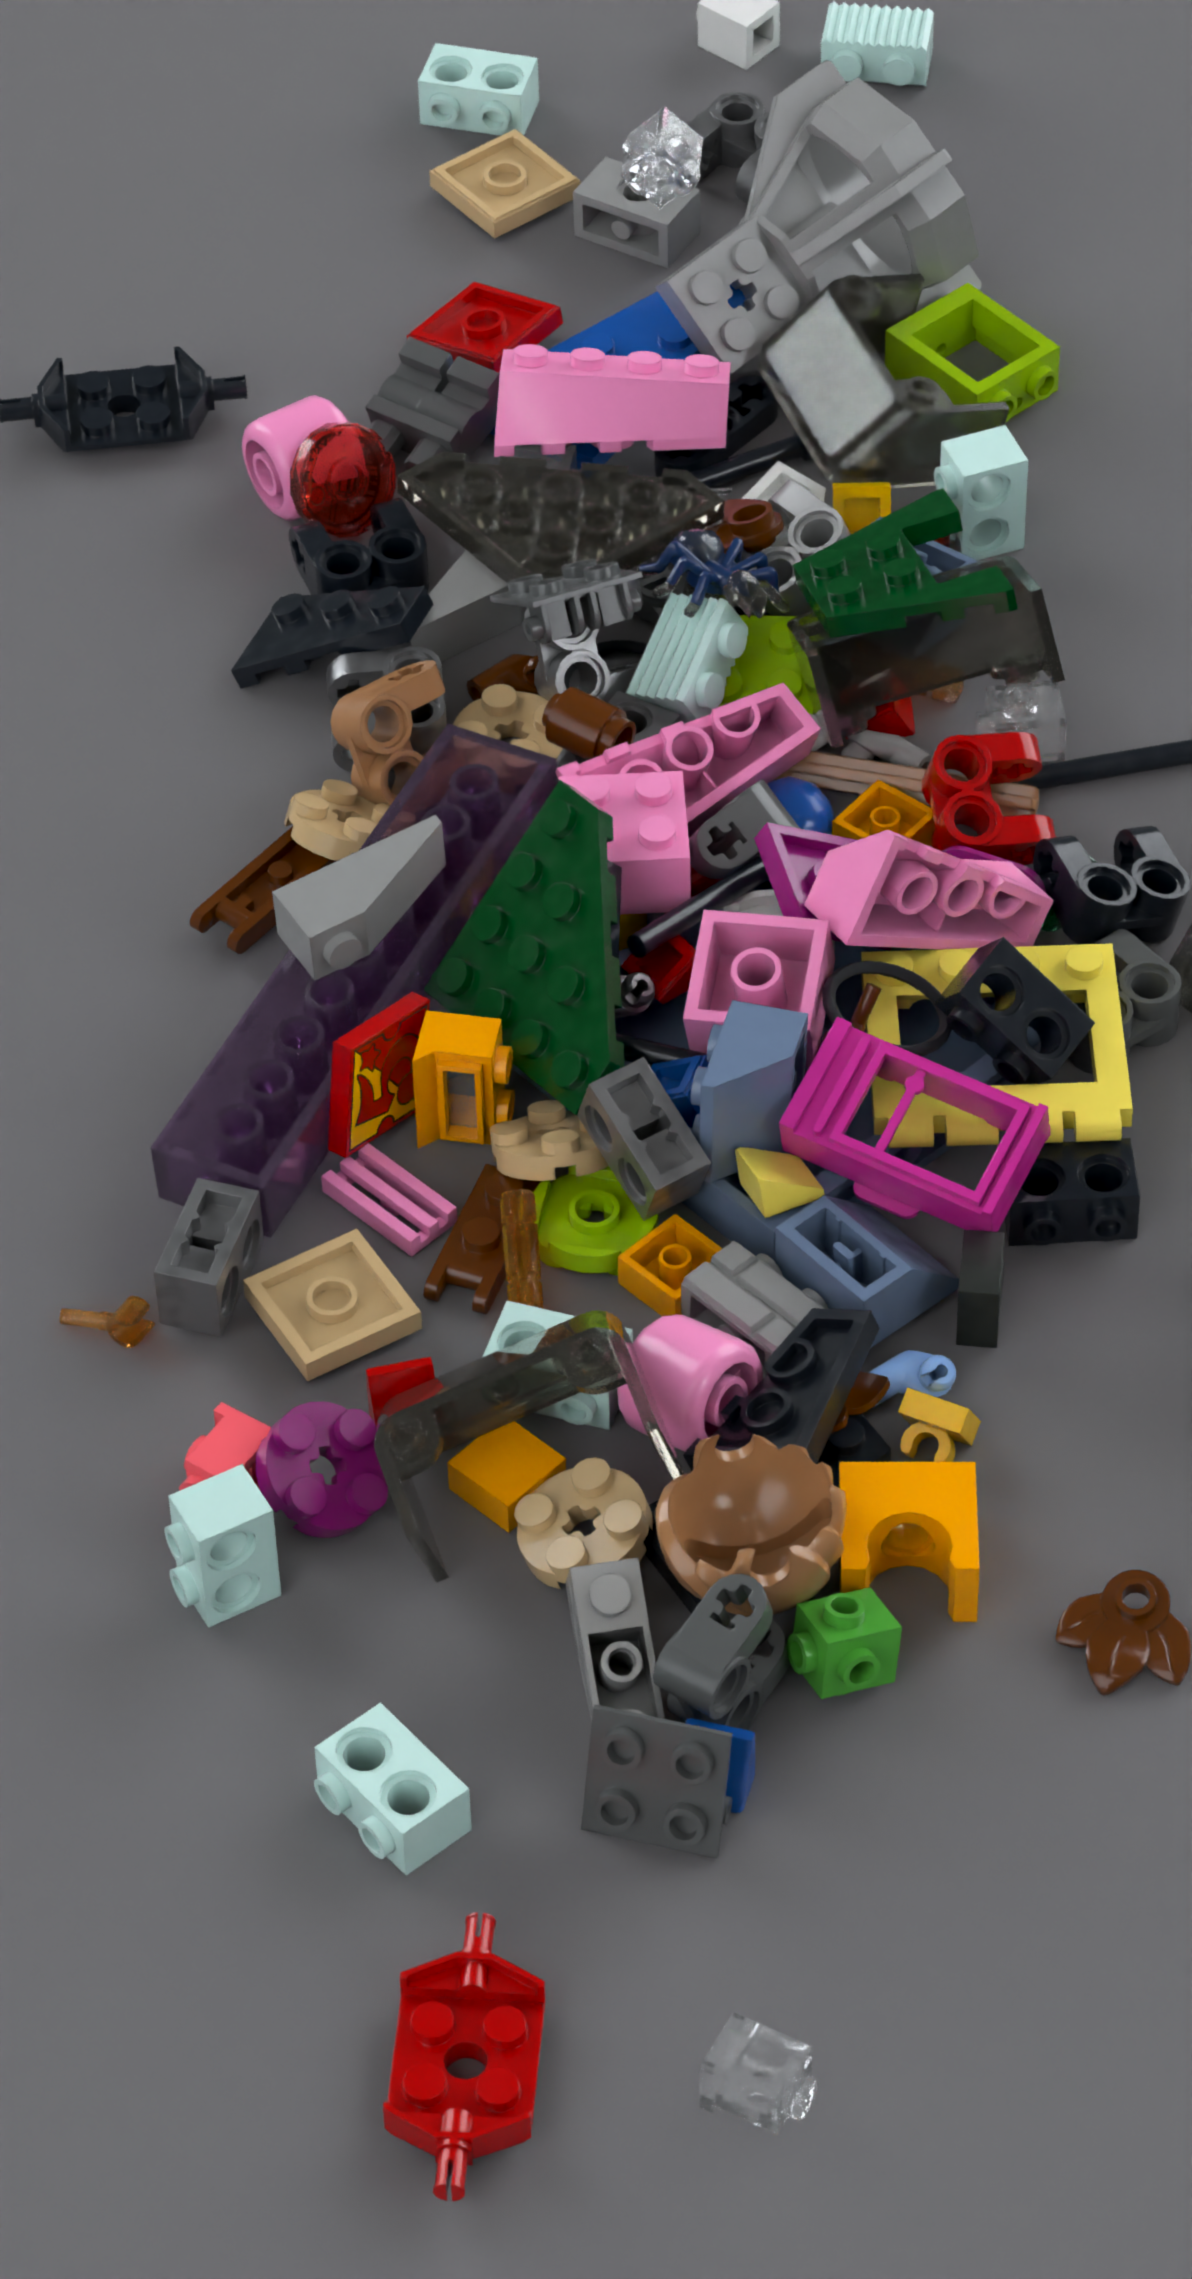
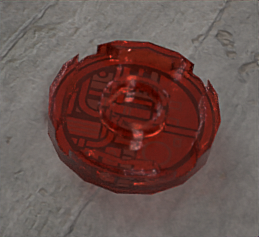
[290,422,396,538]

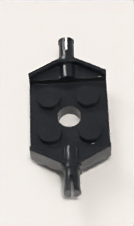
[0,346,248,452]

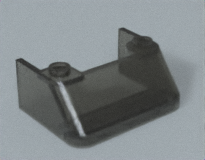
[757,273,1009,489]
[787,556,1065,749]
[374,1310,685,1583]

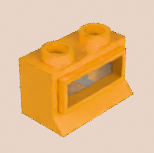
[412,1010,515,1149]

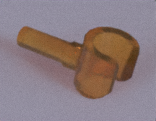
[59,1296,155,1348]

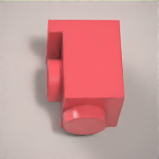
[179,1402,271,1491]

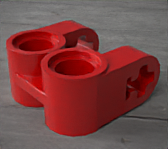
[922,732,1056,865]

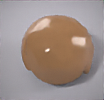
[655,1434,847,1617]

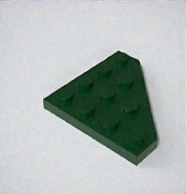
[423,780,625,1115]

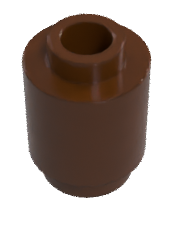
[542,687,636,760]

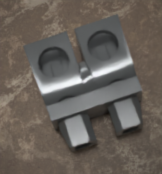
[361,336,500,487]

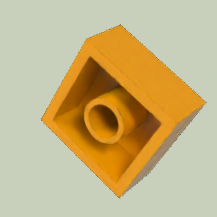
[832,780,935,846]
[617,1214,723,1317]
[447,1415,566,1533]

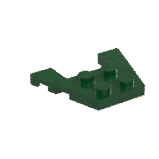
[793,488,1018,638]

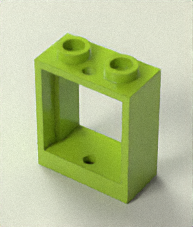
[885,283,1060,434]

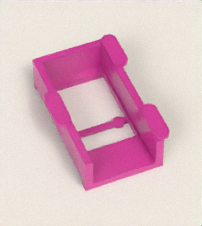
[779,1017,1051,1232]

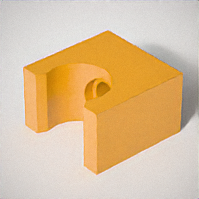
[839,1462,980,1622]

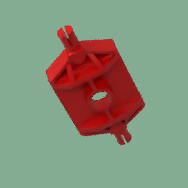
[383,1912,546,2201]

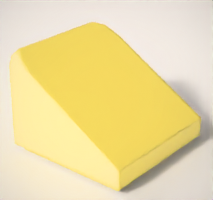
[735,1147,825,1218]

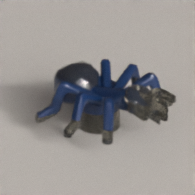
[636,529,790,619]

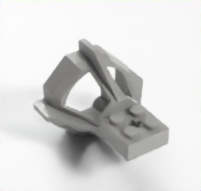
[655,60,982,374]

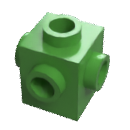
[787,1587,902,1699]

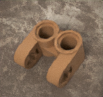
[331,660,475,810]

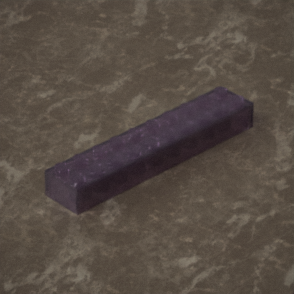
[150,724,558,1238]

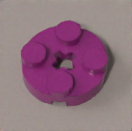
[255,1401,390,1538]

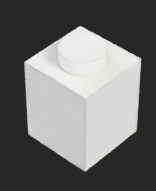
[696,0,780,70]

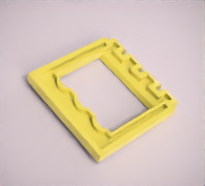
[861,943,1133,1148]

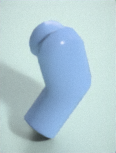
[868,1350,956,1408]

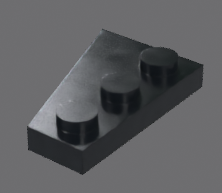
[231,586,434,689]
[683,1308,880,1471]

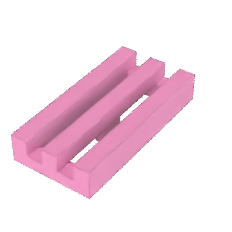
[321,1143,457,1257]

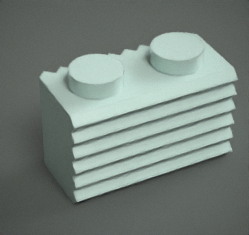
[821,1,934,86]
[625,592,749,723]

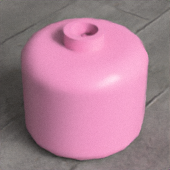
[242,395,364,521]
[617,1314,763,1452]

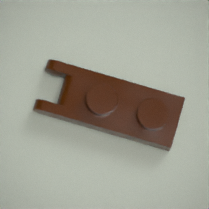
[190,826,336,954]
[423,1164,541,1315]

